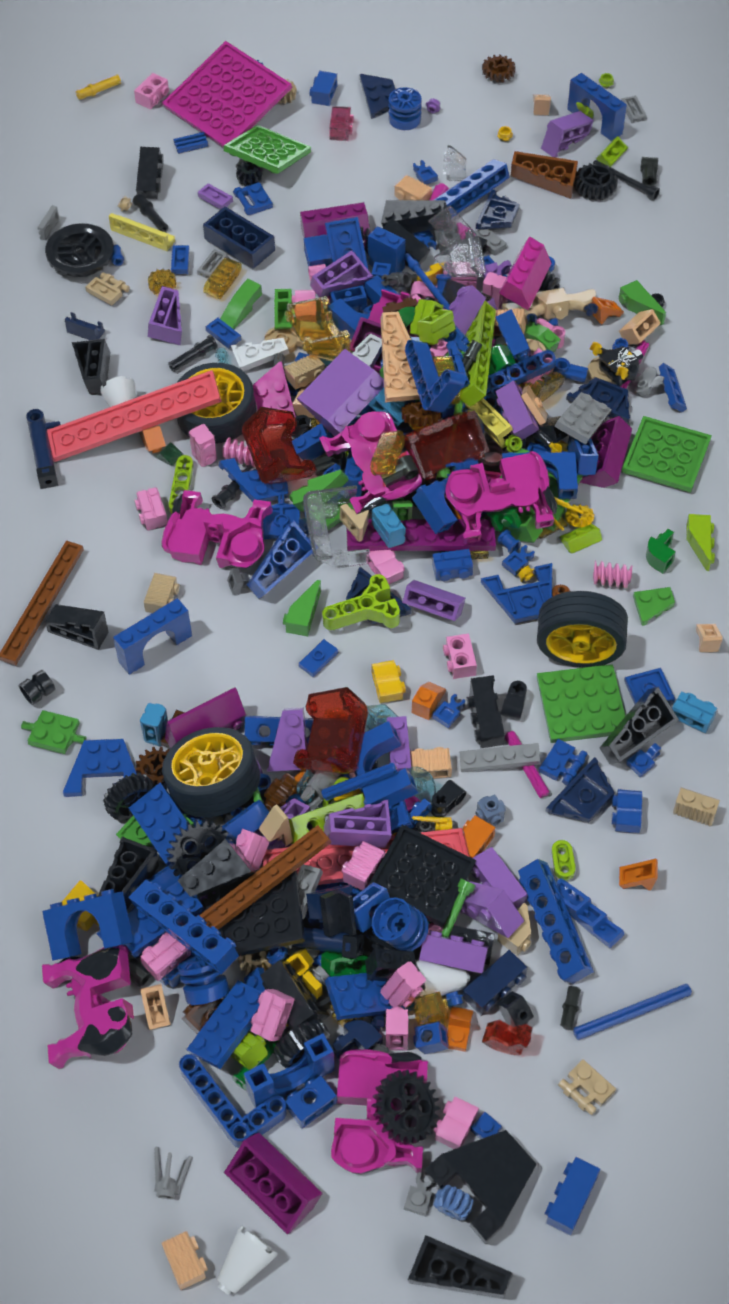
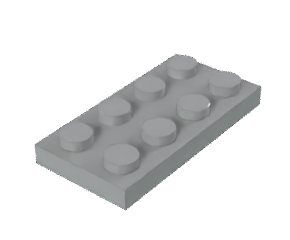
[554,392,612,445]

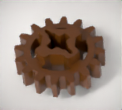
[482,54,516,82]
[402,400,441,427]
[135,747,170,785]
[263,772,295,812]

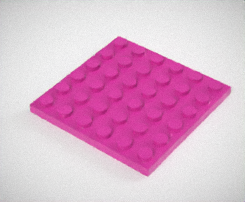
[162,41,293,148]

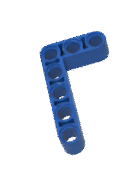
[405,340,466,413]
[484,350,556,418]
[179,1054,287,1148]

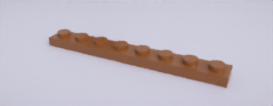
[0,540,84,666]
[196,825,332,938]

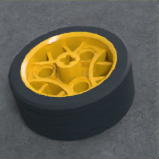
[177,362,257,444]
[537,591,628,668]
[162,727,260,817]

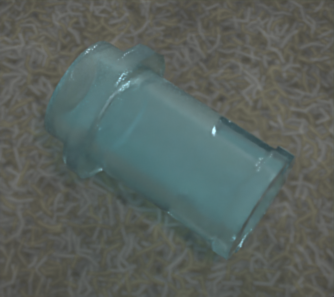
[215,348,229,364]

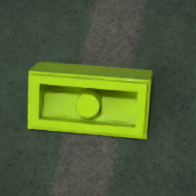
[595,136,628,167]
[559,524,602,554]

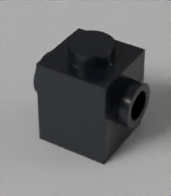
[496,991,534,1029]

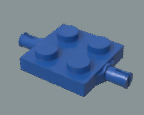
[263,494,300,539]

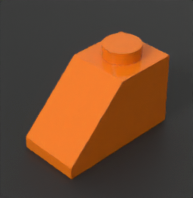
[139,425,166,453]
[412,681,446,720]
[462,815,495,858]

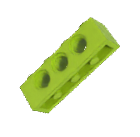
[289,793,365,844]

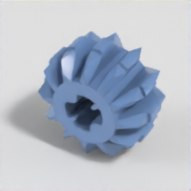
[434,1185,474,1221]

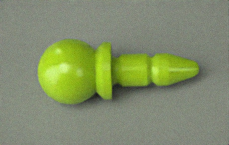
[576,102,594,119]

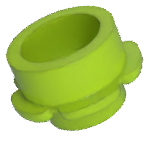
[599,73,614,88]
[505,435,522,452]

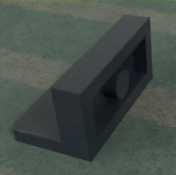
[320,889,357,937]

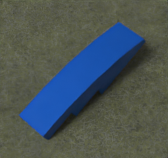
[556,878,624,948]

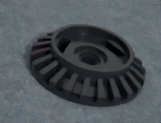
[45,223,114,277]

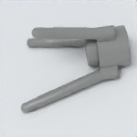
[154,1147,192,1199]

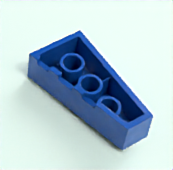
[247,520,317,599]

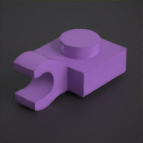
[481,260,512,279]

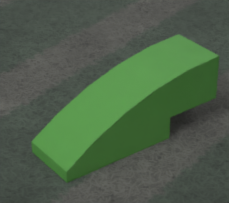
[220,278,262,329]
[274,289,292,329]
[292,470,348,511]

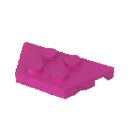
[253,361,296,424]

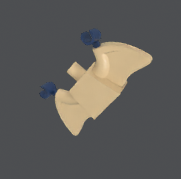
[502,288,598,325]

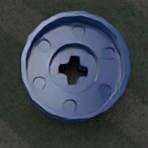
[389,87,422,131]
[372,898,428,951]
[177,956,230,1005]

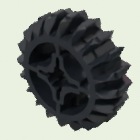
[574,162,618,201]
[103,773,155,821]
[273,1019,330,1068]

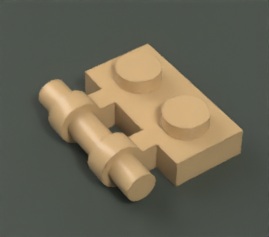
[85,272,130,306]
[558,1059,616,1115]

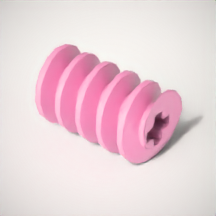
[222,437,263,468]
[593,560,633,588]

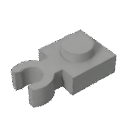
[404,1172,433,1216]

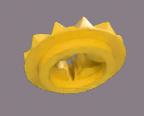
[565,503,595,527]

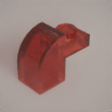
[482,1020,533,1055]

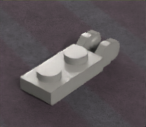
[301,756,344,810]

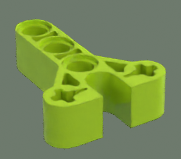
[322,574,400,630]

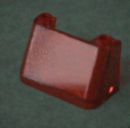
[242,407,317,484]
[401,410,490,480]
[293,687,368,774]

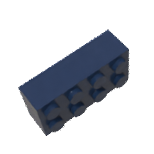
[203,206,275,269]

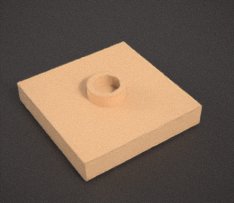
[521,385,548,425]

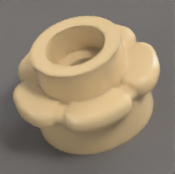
[118,196,132,211]

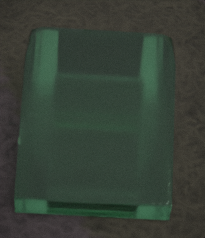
[156,442,183,466]

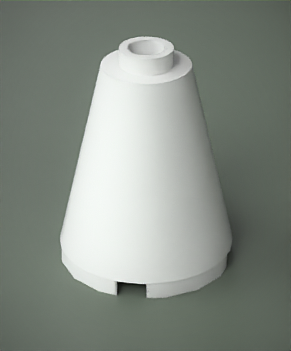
[100,376,136,407]
[414,960,470,1003]
[217,1225,278,1295]

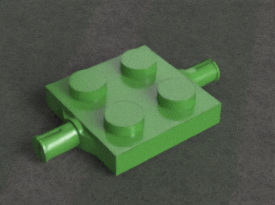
[21,710,87,754]

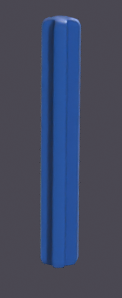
[321,762,398,800]

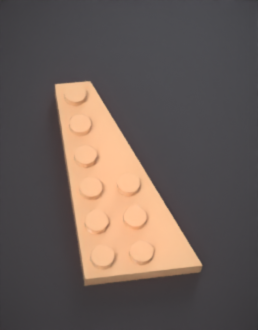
[380,312,420,403]

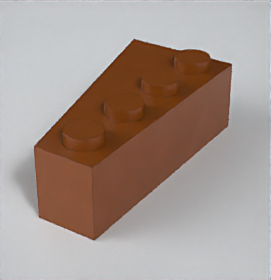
[511,151,578,199]

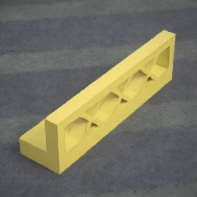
[109,213,175,251]
[463,398,513,449]

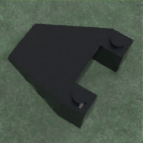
[424,1130,537,1244]

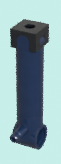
[26,409,61,489]
[292,927,365,959]

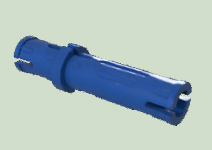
[446,340,470,388]

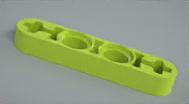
[169,455,193,514]

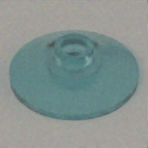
[407,766,436,802]

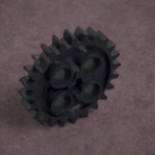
[166,819,233,879]
[372,1070,441,1145]

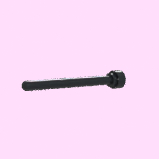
[593,160,660,200]

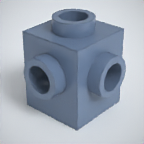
[475,794,506,826]

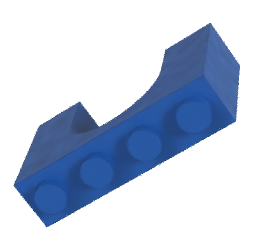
[567,73,627,141]
[326,275,400,341]
[496,309,531,363]
[502,451,578,499]
[412,477,487,534]
[113,598,192,675]
[347,721,419,807]
[42,889,133,961]
[244,1033,335,1108]

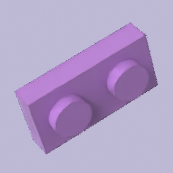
[198,183,233,209]

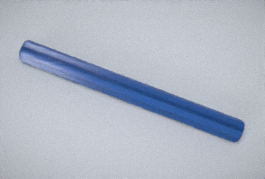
[573,984,692,1040]

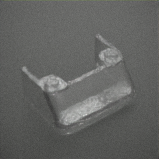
[429,205,486,277]
[303,485,370,568]

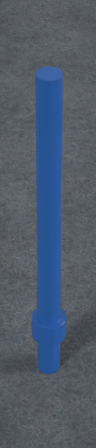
[404,253,450,310]

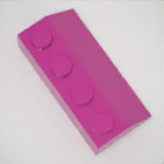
[499,236,551,310]

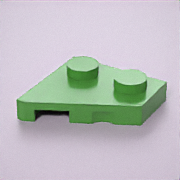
[633,587,675,626]

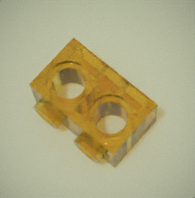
[414,991,449,1027]

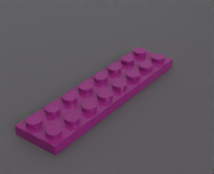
[346,519,496,551]

